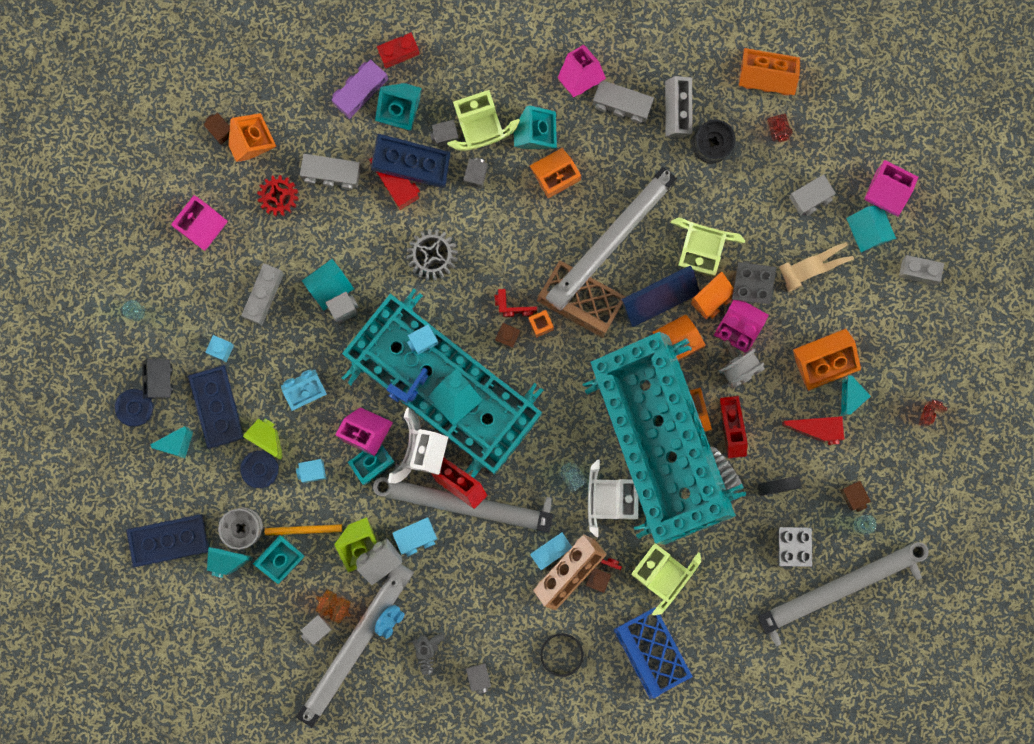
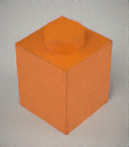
[528,310,554,338]

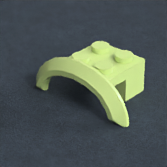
[447,90,520,150]
[671,217,745,277]
[631,543,701,615]

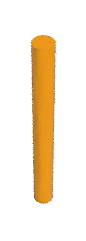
[265,524,342,536]

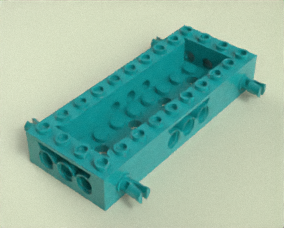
[341,288,544,478]
[583,332,746,545]

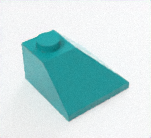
[375,83,422,131]
[514,105,557,149]
[428,369,483,426]
[207,547,253,578]

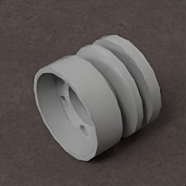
[218,507,263,550]

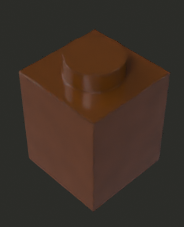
[203,112,230,145]
[495,323,521,350]
[840,481,871,512]
[585,568,611,593]

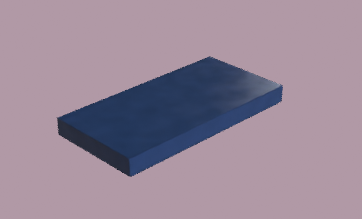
[371,134,451,188]
[622,265,700,327]
[188,365,245,449]
[126,514,209,568]

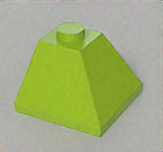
[243,418,283,460]
[335,517,378,573]

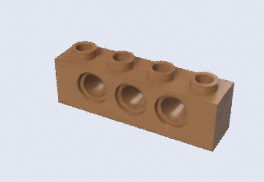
[533,535,607,610]

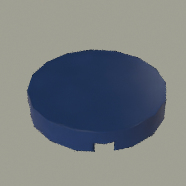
[115,389,154,427]
[240,450,279,489]

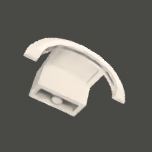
[388,408,448,483]
[588,459,639,537]

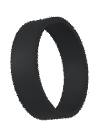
[757,476,802,496]
[540,633,583,677]

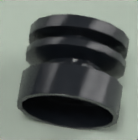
[692,119,736,164]

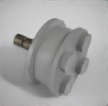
[718,340,765,389]

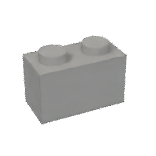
[789,174,836,216]
[899,255,944,285]
[326,292,359,325]
[357,538,402,585]

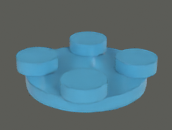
[375,605,405,639]

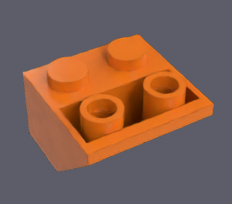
[529,148,581,199]

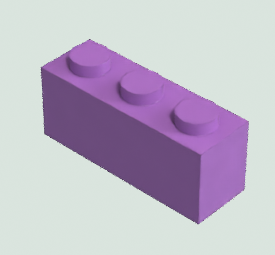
[332,59,388,119]

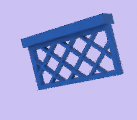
[613,607,693,699]

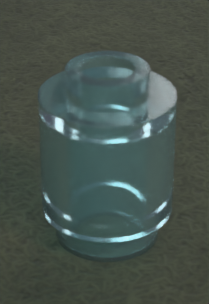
[122,300,145,322]
[854,515,876,535]

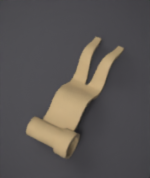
[779,242,854,292]

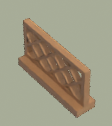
[537,261,625,338]

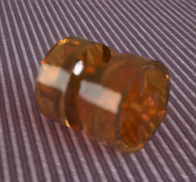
[315,589,351,624]

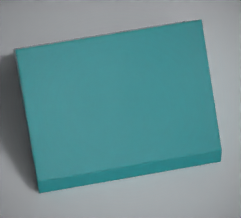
[846,205,896,253]
[302,259,354,311]
[841,376,871,418]
[150,426,193,458]
[348,444,396,486]
[253,535,305,584]

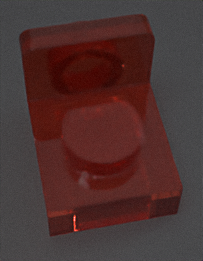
[767,113,793,142]
[918,400,947,427]

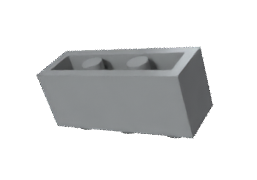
[665,76,692,138]
[593,81,654,124]
[300,154,361,190]
[241,263,284,326]

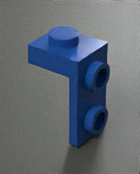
[386,368,429,404]

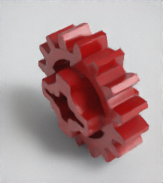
[257,175,299,217]

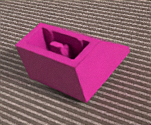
[558,45,606,98]
[864,160,919,217]
[171,195,228,251]
[714,300,769,352]
[335,407,393,456]

